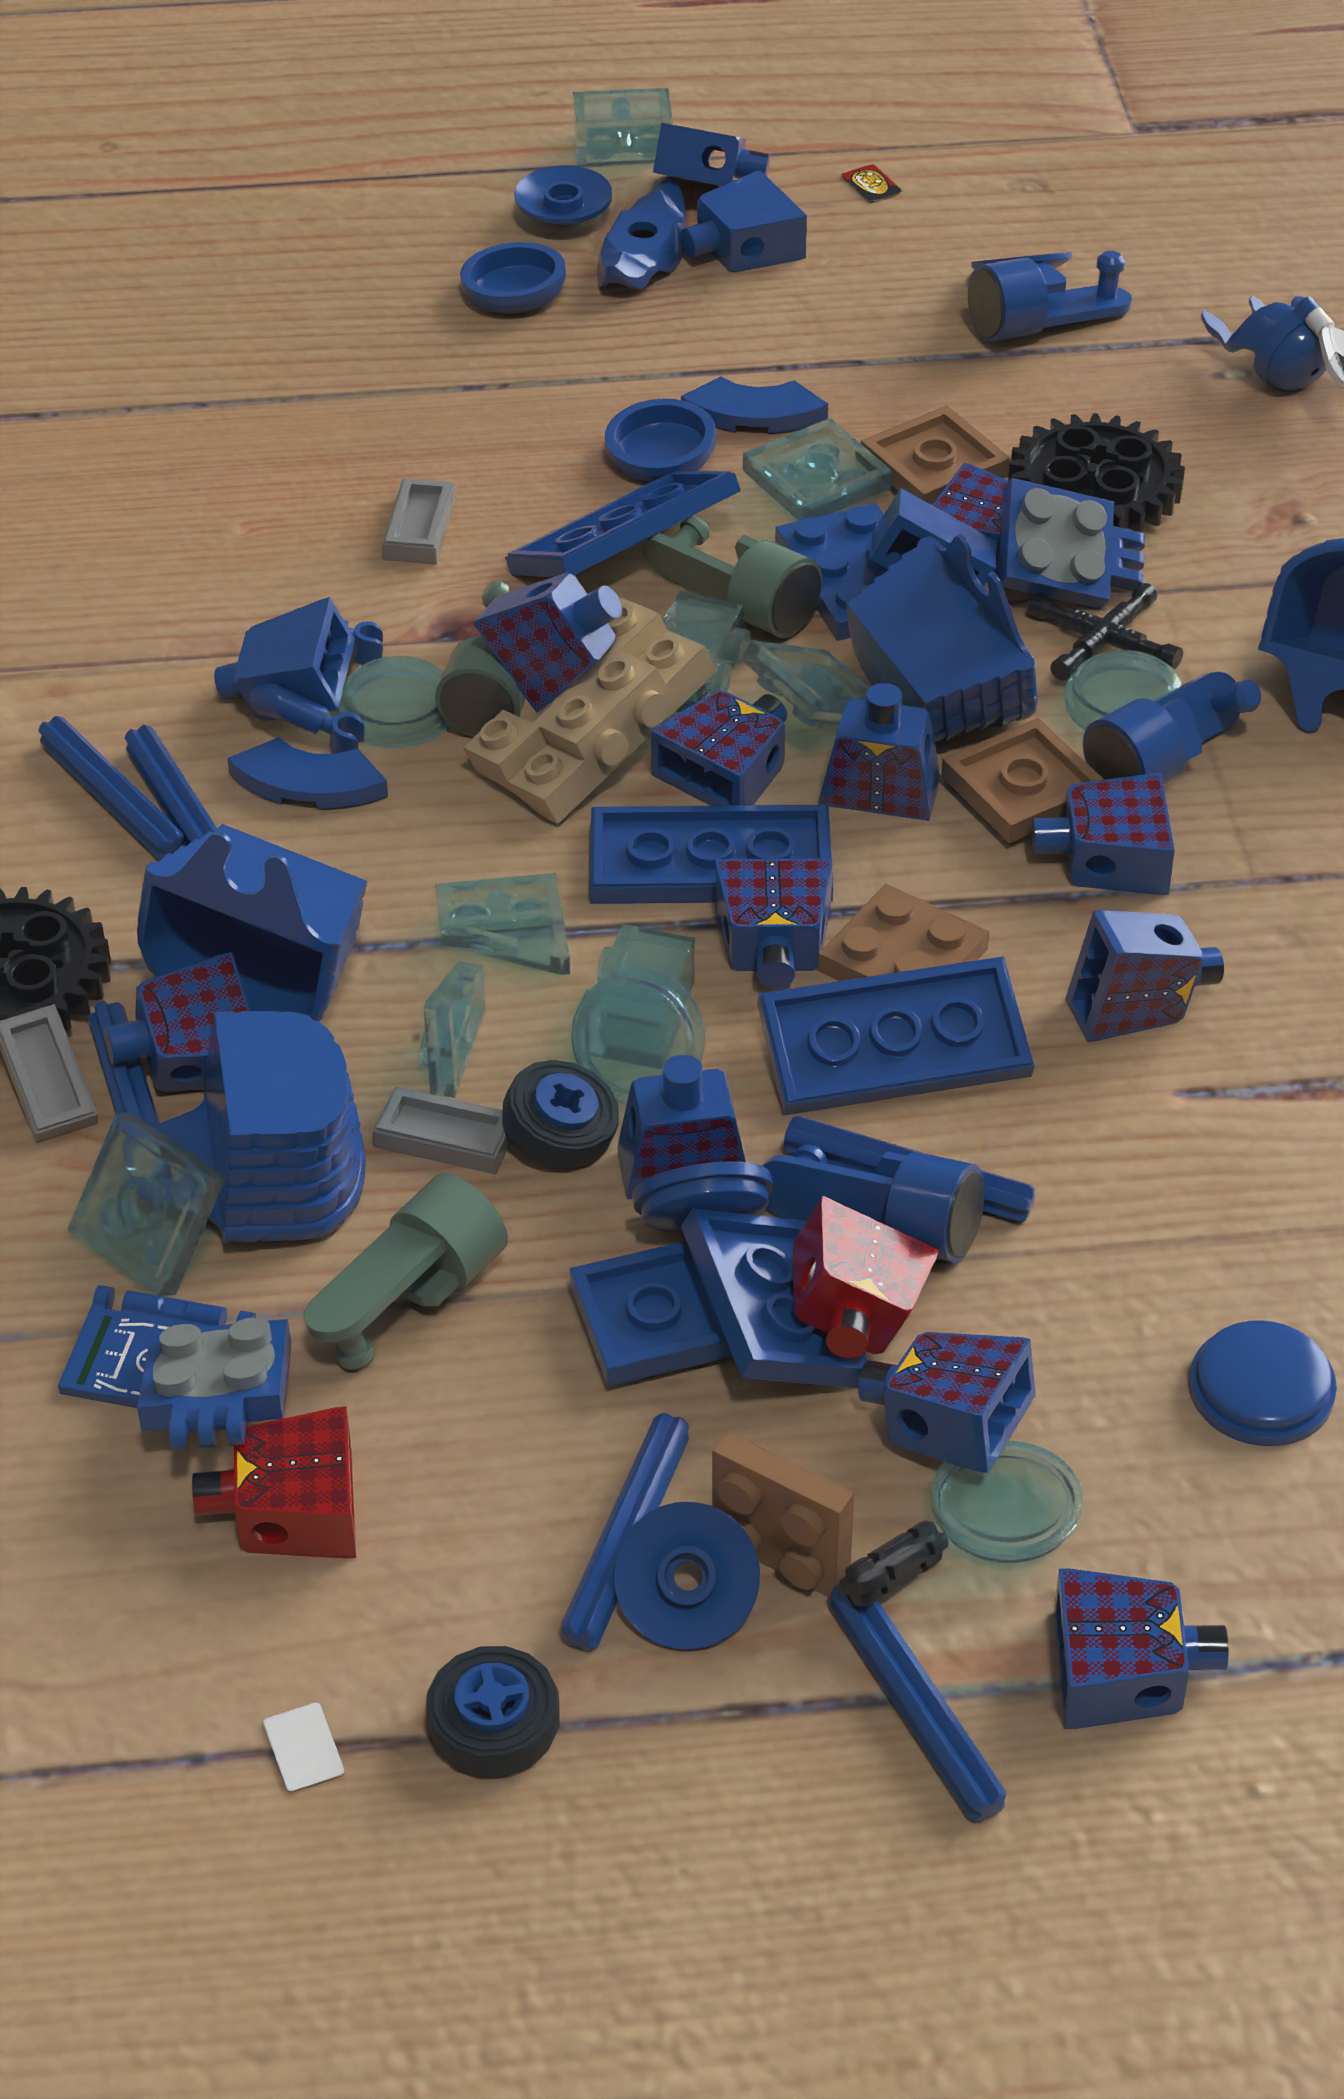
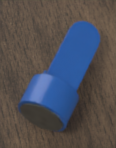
[968,251,1132,342]
[1083,671,1261,784]
[762,1145,984,1263]

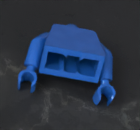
[214,597,383,754]

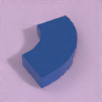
[681,377,828,434]
[227,737,388,809]

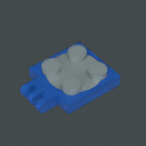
[998,478,1145,609]
[137,1318,292,1451]

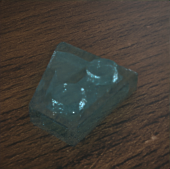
[435,873,570,975]
[419,961,486,1098]

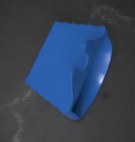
[845,533,1038,744]
[1258,538,1344,732]
[137,824,367,1021]
[135,1011,366,1243]

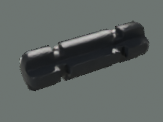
[839,1520,949,1607]

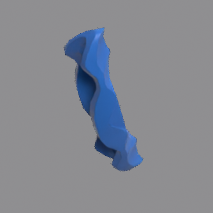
[598,176,687,289]

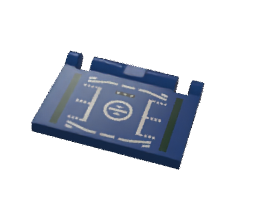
[58,1285,256,1408]

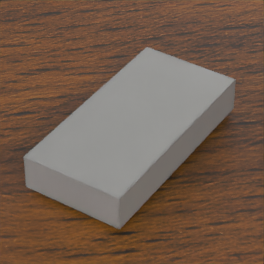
[382,479,456,564]
[0,1004,98,1143]
[372,1087,511,1174]

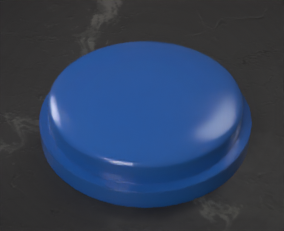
[460,242,566,313]
[605,399,716,482]
[632,1161,773,1233]
[1189,1320,1337,1446]

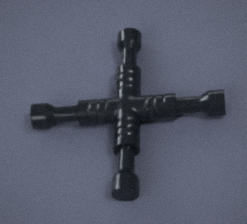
[1027,583,1183,681]

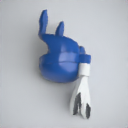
[1201,296,1344,391]

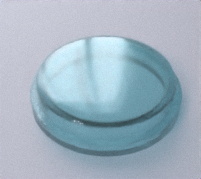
[1065,650,1183,730]
[338,656,450,748]
[571,969,705,1104]
[931,1441,1082,1563]

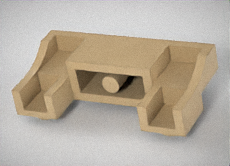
[463,598,717,824]

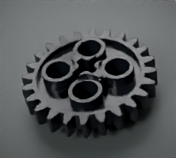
[1008,413,1185,533]
[0,887,111,1031]

